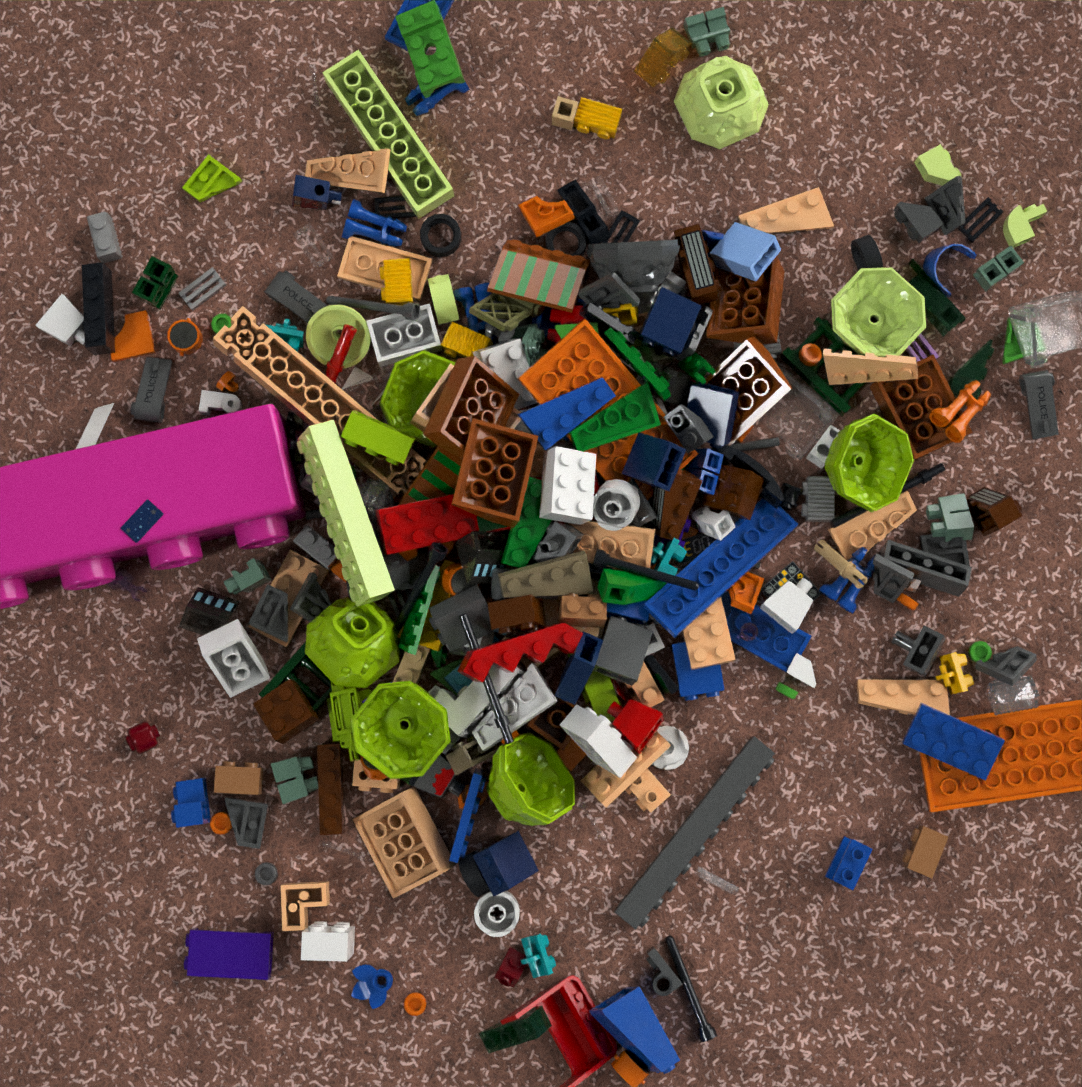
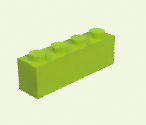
[567,654,620,722]

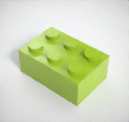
[341,410,416,466]

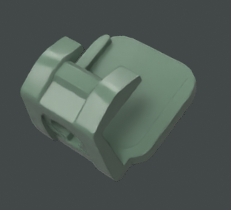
[508,324,548,367]

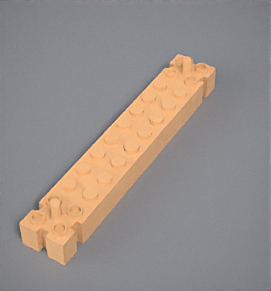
[213,306,426,498]

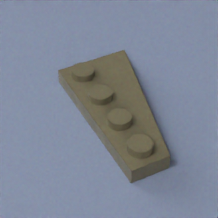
[498,550,594,598]

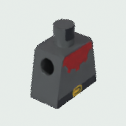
[408,754,465,798]

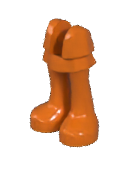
[929,380,991,443]

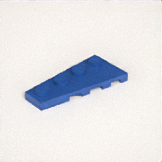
[517,378,616,451]

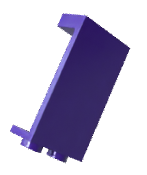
[184,928,274,980]

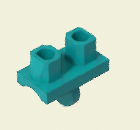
[265,318,304,352]
[651,538,687,576]
[520,934,556,978]

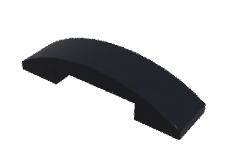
[711,445,785,509]

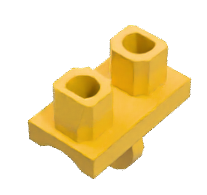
[935,652,974,695]

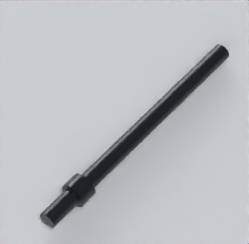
[830,463,945,528]
[458,613,514,744]

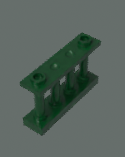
[780,317,867,417]
[258,642,332,730]

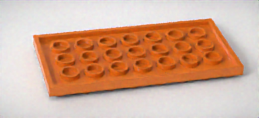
[517,319,698,500]
[919,699,1082,812]

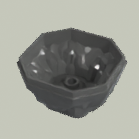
[587,239,680,293]

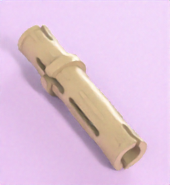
[814,540,868,589]

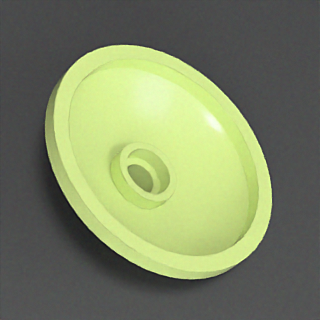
[306,305,371,368]

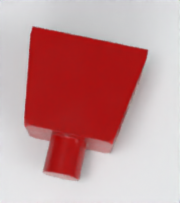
[607,699,664,754]

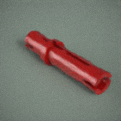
[325,324,357,383]

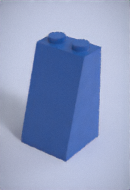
[589,986,680,1074]

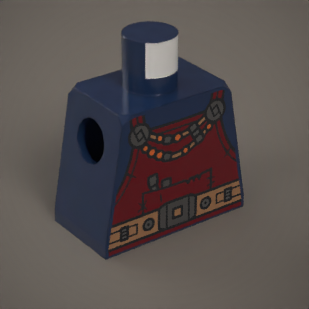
[292,175,342,210]

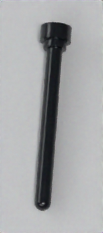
[394,542,448,630]
[592,549,699,591]
[665,936,718,1042]

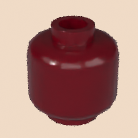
[125,721,160,754]

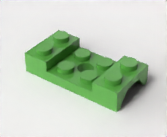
[395,0,465,98]

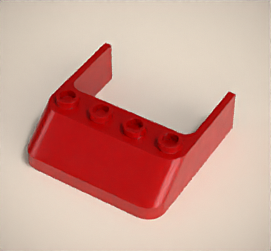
[500,975,617,1087]

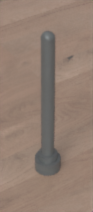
[326,296,420,321]

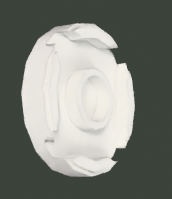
[652,726,689,770]

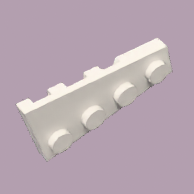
[472,663,558,751]

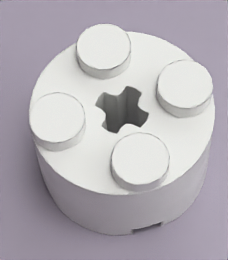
[593,479,640,531]
[474,891,520,937]

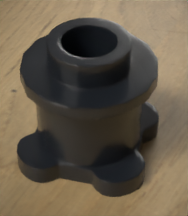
[780,483,804,510]

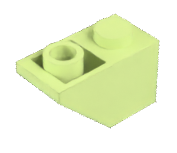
[914,144,962,186]

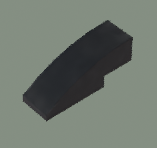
[557,179,610,244]

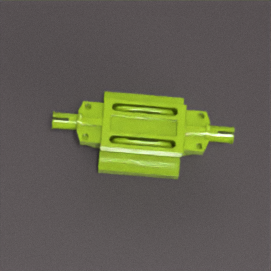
[327,682,372,762]

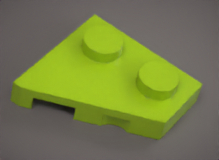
[182,154,242,203]

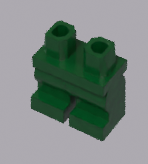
[132,256,179,310]

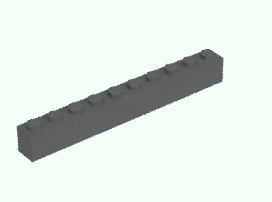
[614,736,775,930]

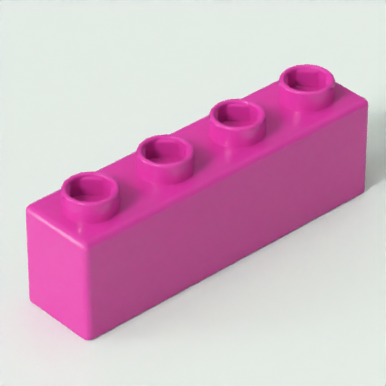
[0,404,306,609]

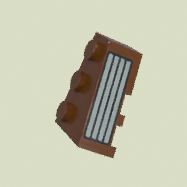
[674,224,721,305]
[647,469,703,540]
[966,487,1023,537]

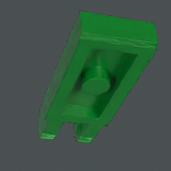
[677,352,716,385]

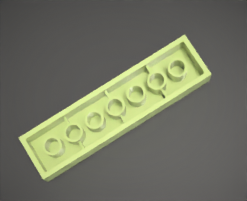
[322,49,454,219]
[297,420,394,607]

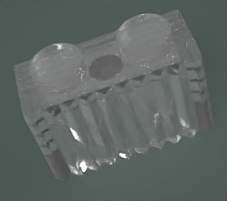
[986,675,1040,716]

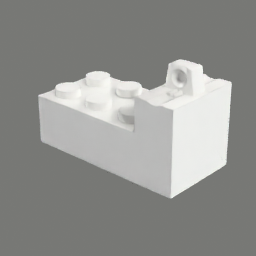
[428,664,526,739]

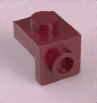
[494,947,526,988]

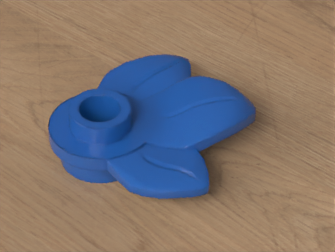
[351,965,393,1009]

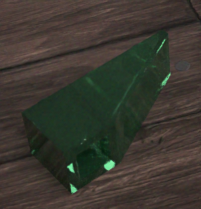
[908,274,965,337]
[949,339,994,400]
[479,1005,552,1053]

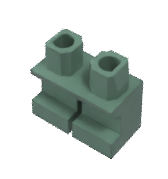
[684,7,730,57]
[973,246,1024,292]
[926,493,974,542]
[223,558,272,595]
[271,756,318,804]

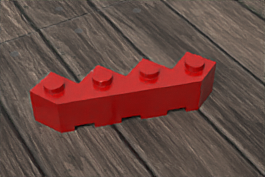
[457,623,583,683]

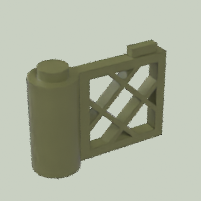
[469,293,545,332]

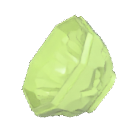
[674,56,769,149]
[831,267,926,357]

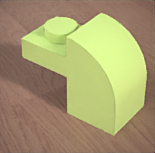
[1003,204,1047,248]
[428,274,460,325]

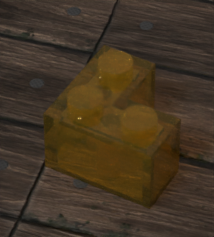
[633,27,692,87]

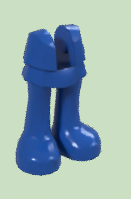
[405,82,470,116]
[342,199,407,246]
[453,283,497,344]
[819,547,875,614]

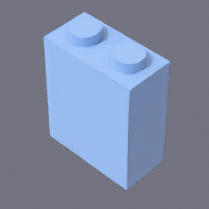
[710,222,781,281]

